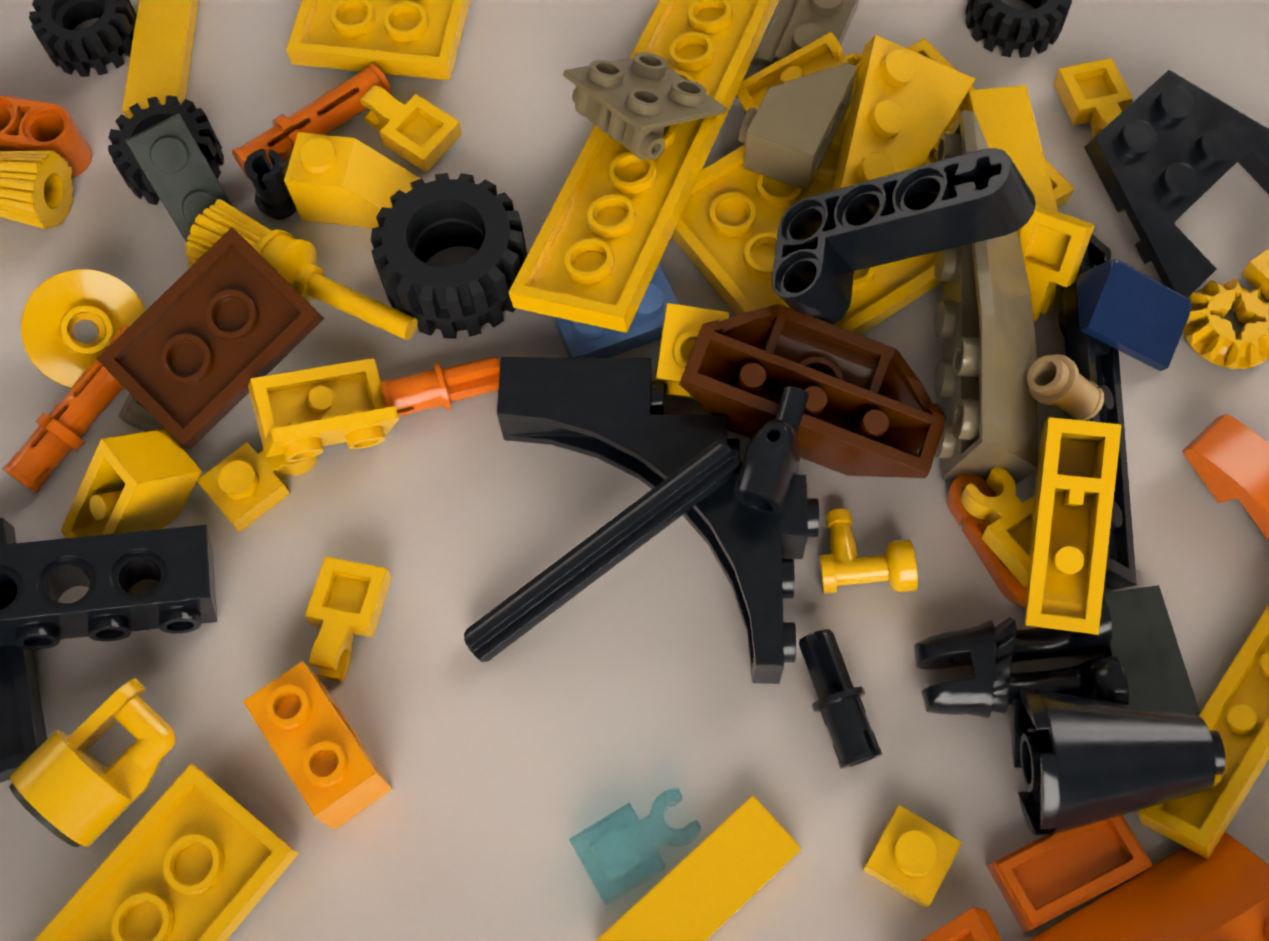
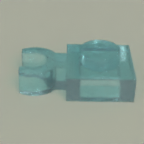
[569,788,701,905]

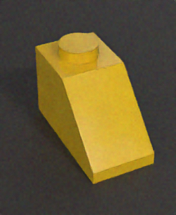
[284,132,420,228]
[60,429,202,538]

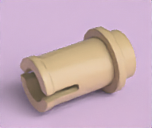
[1027,354,1104,421]

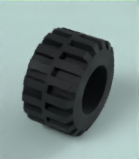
[371,173,528,339]

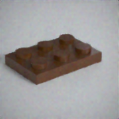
[96,227,325,449]

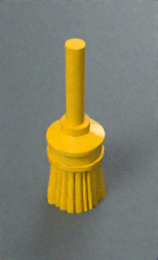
[0,150,74,229]
[185,199,418,341]

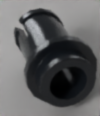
[244,149,297,219]

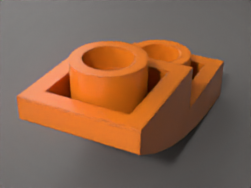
[1182,414,1269,541]

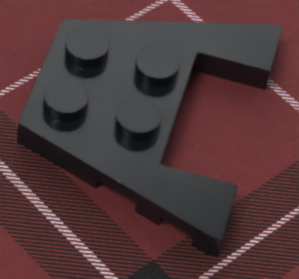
[1084,70,1269,298]

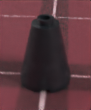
[1011,689,1226,836]

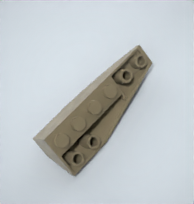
[934,110,1038,484]

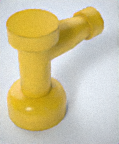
[819,509,918,594]

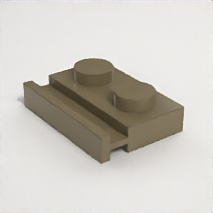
[750,0,859,67]

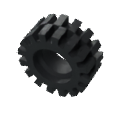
[29,0,137,77]
[965,0,1072,58]
[108,96,224,205]

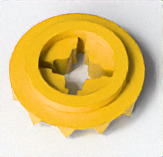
[1183,278,1269,369]

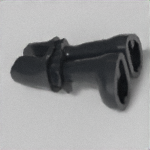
[914,596,1129,718]

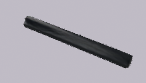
[464,439,742,662]

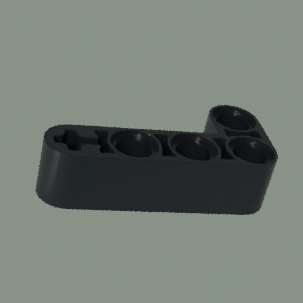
[772,148,1036,325]

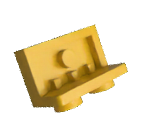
[248,358,399,462]

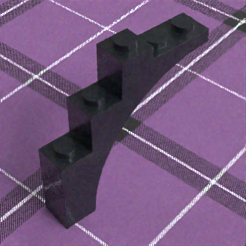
[497,357,819,684]

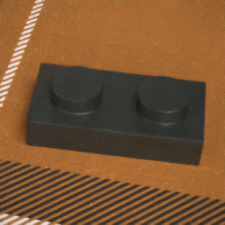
[125,114,233,242]

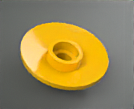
[21,269,146,388]

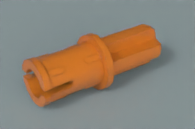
[380,357,500,417]

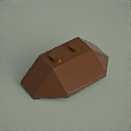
[679,304,947,478]

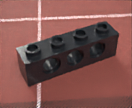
[0,525,217,650]

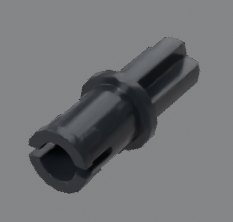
[799,629,883,769]

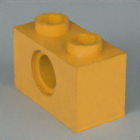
[243,661,392,830]

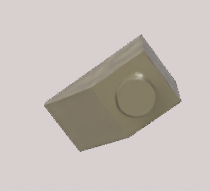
[738,63,857,191]

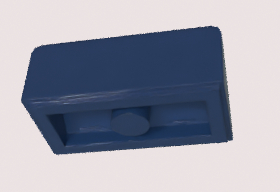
[1076,259,1192,371]

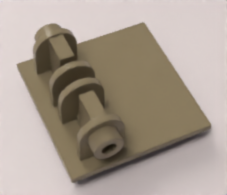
[563,52,726,160]

